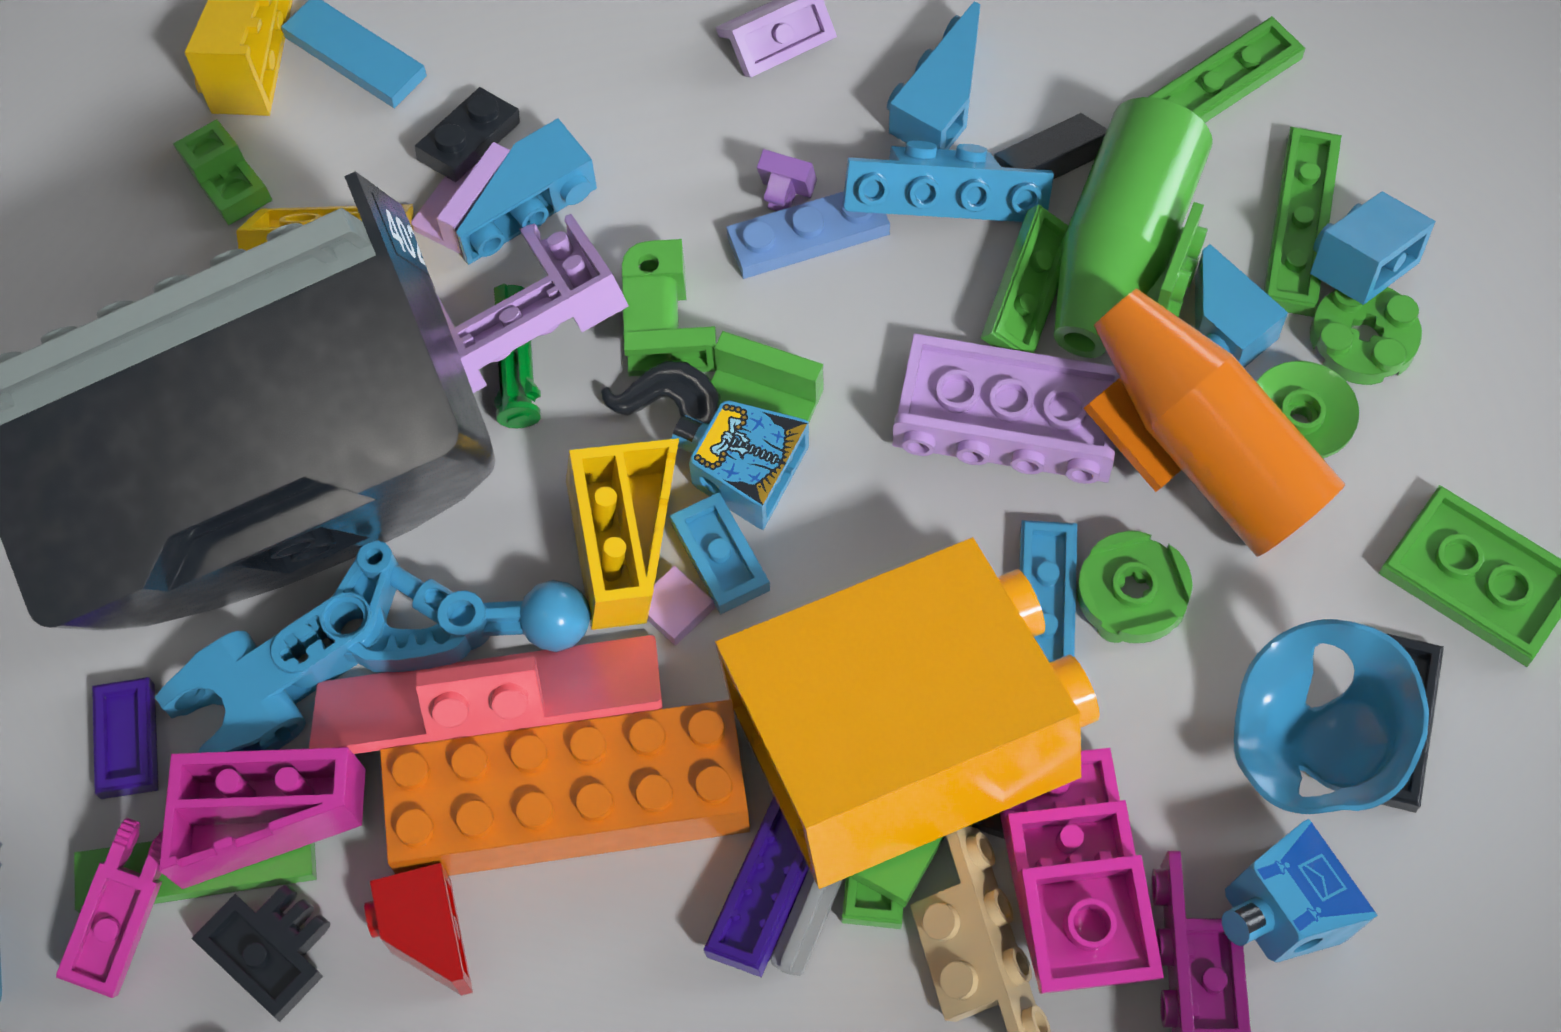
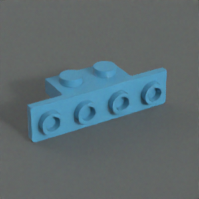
[843,140,1054,222]

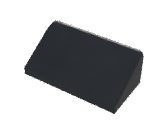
[994,113,1107,179]

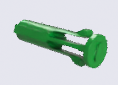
[494,283,541,429]

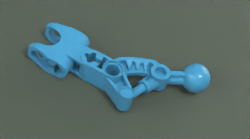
[155,540,591,753]

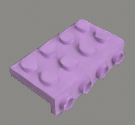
[892,334,1119,484]

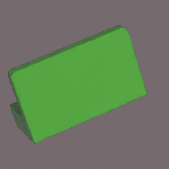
[711,331,824,423]

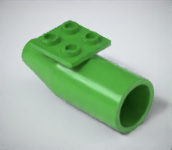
[1054,97,1213,358]

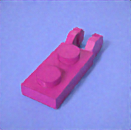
[56,817,163,998]

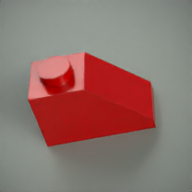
[364,863,473,996]

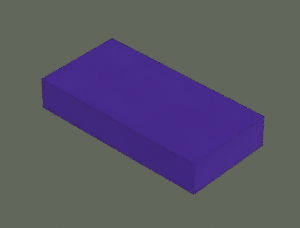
[92,677,159,800]

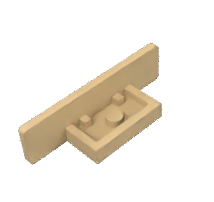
[910,826,1051,1032]

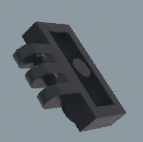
[191,884,330,1022]

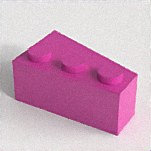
[159,747,366,889]

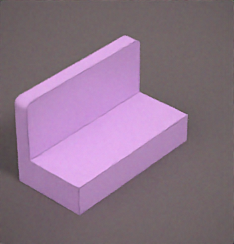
[716,0,837,78]
[411,142,510,255]

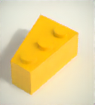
[184,0,293,116]
[566,438,679,630]

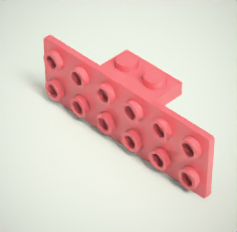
[309,635,663,754]

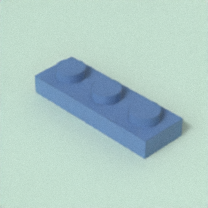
[726,191,890,279]

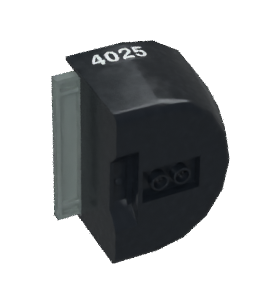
[0,171,496,631]

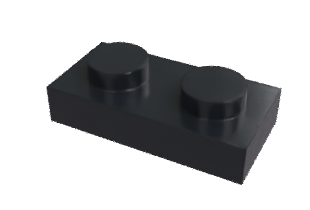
[415,87,520,183]

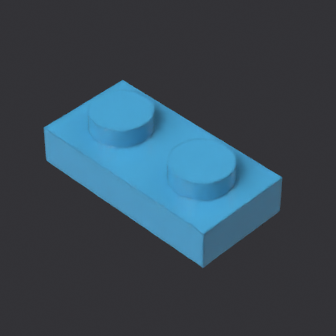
[670,492,770,615]

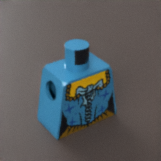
[671,401,809,530]

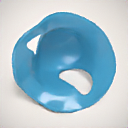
[1234,619,1429,814]

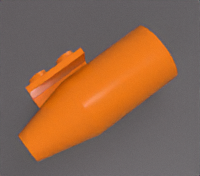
[1083,288,1345,557]

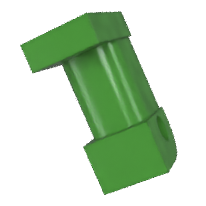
[622,239,717,377]

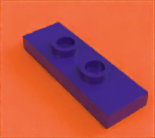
[703,796,809,978]

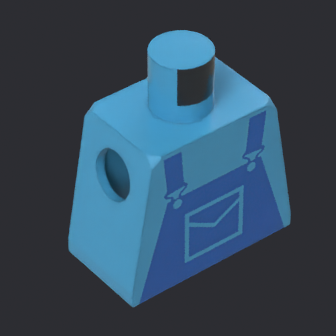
[1222,819,1378,963]

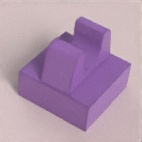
[757,149,817,211]

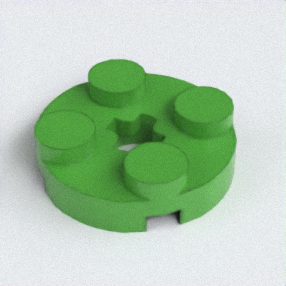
[1310,287,1422,385]
[1077,531,1193,644]

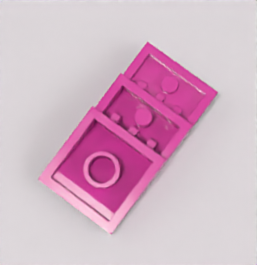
[1000,748,1164,994]

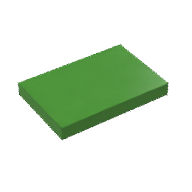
[1378,485,1561,667]

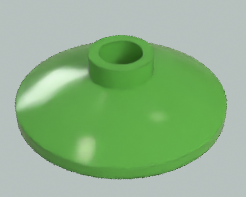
[1256,361,1359,458]

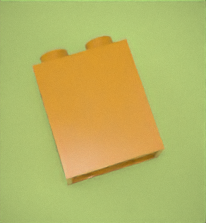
[715,537,1100,889]

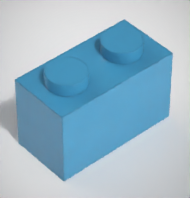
[1310,191,1436,305]

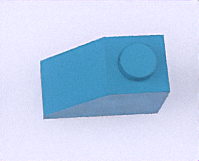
[1195,244,1288,368]

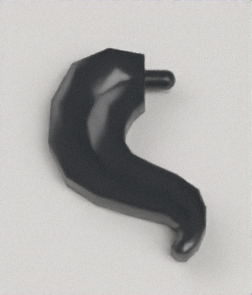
[601,361,721,425]

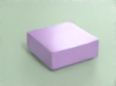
[648,566,715,646]

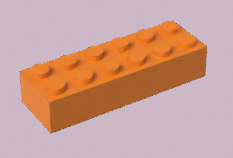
[380,699,750,876]

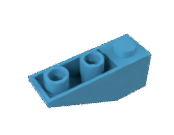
[887,1,980,150]
[456,118,597,265]

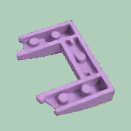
[436,214,629,393]

